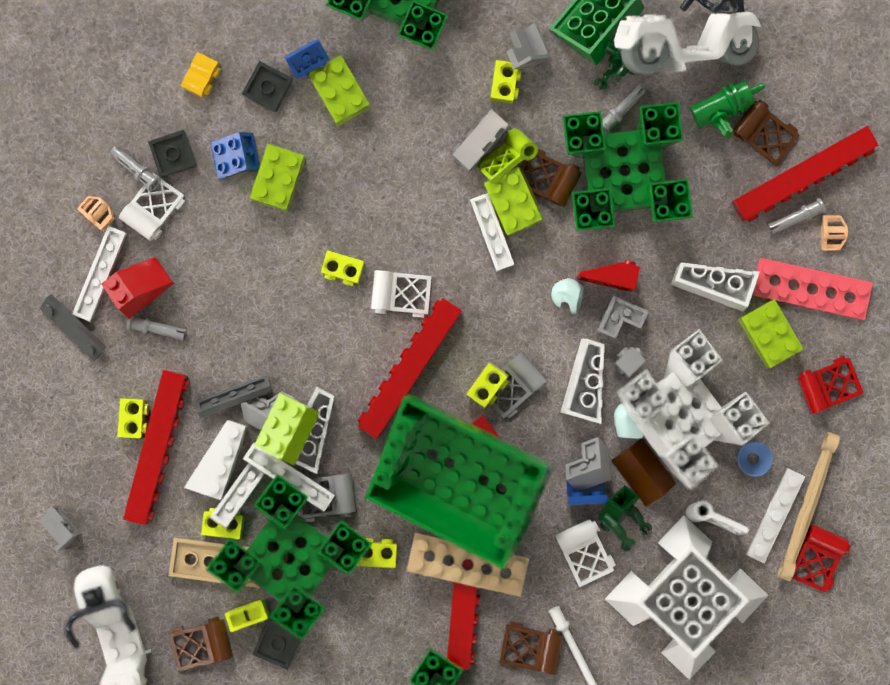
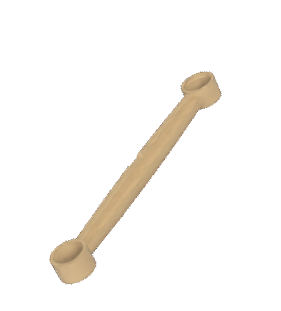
[777,432,840,581]

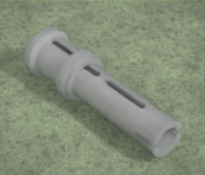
[602,85,647,134]
[110,146,161,192]
[768,198,827,235]
[127,315,187,341]

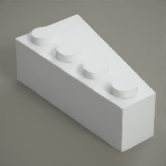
[671,263,760,311]
[561,339,604,424]
[295,386,334,474]
[184,420,248,500]

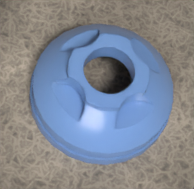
[737,441,773,477]

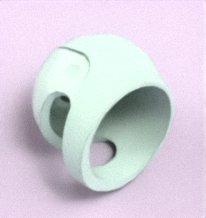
[551,278,584,314]

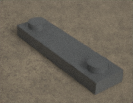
[39,294,106,361]
[195,375,272,418]

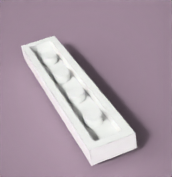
[72,226,127,322]
[243,443,335,511]
[746,468,805,563]

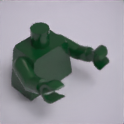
[593,41,636,90]
[598,485,652,552]

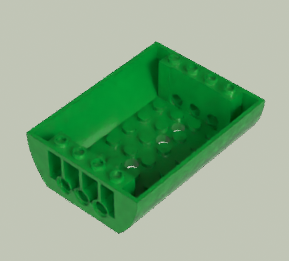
[365,394,553,570]

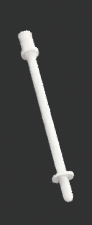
[548,605,597,685]

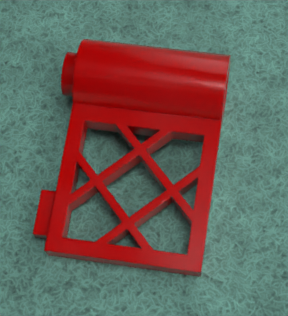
[797,356,864,414]
[792,524,851,592]

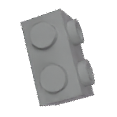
[613,347,646,378]

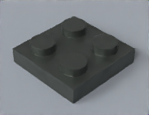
[242,61,293,113]
[148,129,197,178]
[252,618,300,670]

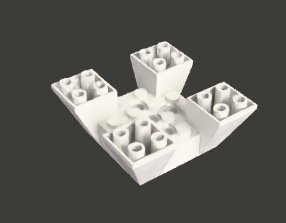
[617,329,769,489]
[605,515,769,680]

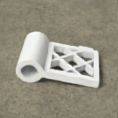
[119,173,185,241]
[371,270,431,318]
[686,501,749,535]
[555,519,616,587]

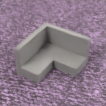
[507,23,551,69]
[596,296,649,339]
[241,391,295,430]
[565,437,612,491]
[39,505,82,552]

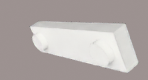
[470,193,514,272]
[210,463,265,529]

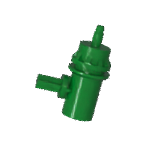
[689,81,765,138]

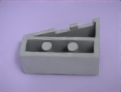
[452,109,509,173]

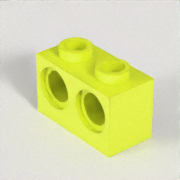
[490,60,522,104]
[321,250,365,287]
[466,362,509,408]
[118,398,149,438]
[201,508,245,539]
[357,538,397,568]
[225,598,270,632]

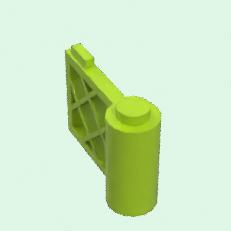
[477,128,538,184]

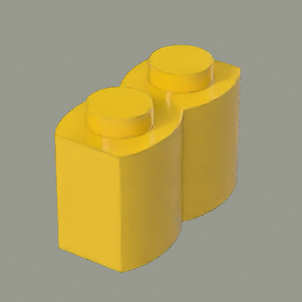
[181,52,221,98]

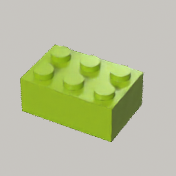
[308,55,370,127]
[250,144,306,212]
[484,167,545,236]
[738,299,803,369]
[254,393,320,465]

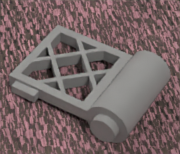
[479,352,547,419]
[299,473,356,522]

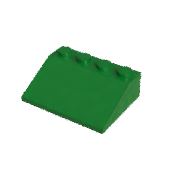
[549,0,645,66]

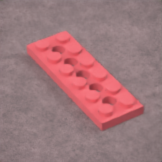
[752,258,873,320]

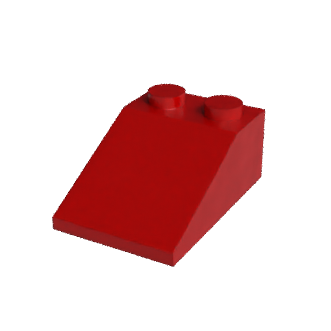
[101,257,174,319]
[576,260,640,292]

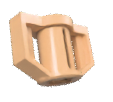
[77,196,115,232]
[821,215,848,250]

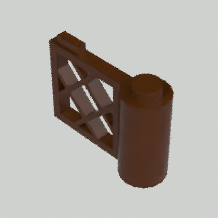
[733,100,799,166]
[521,148,581,207]
[169,616,233,671]
[500,621,563,675]

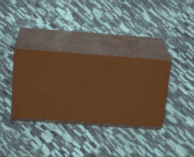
[611,438,676,506]

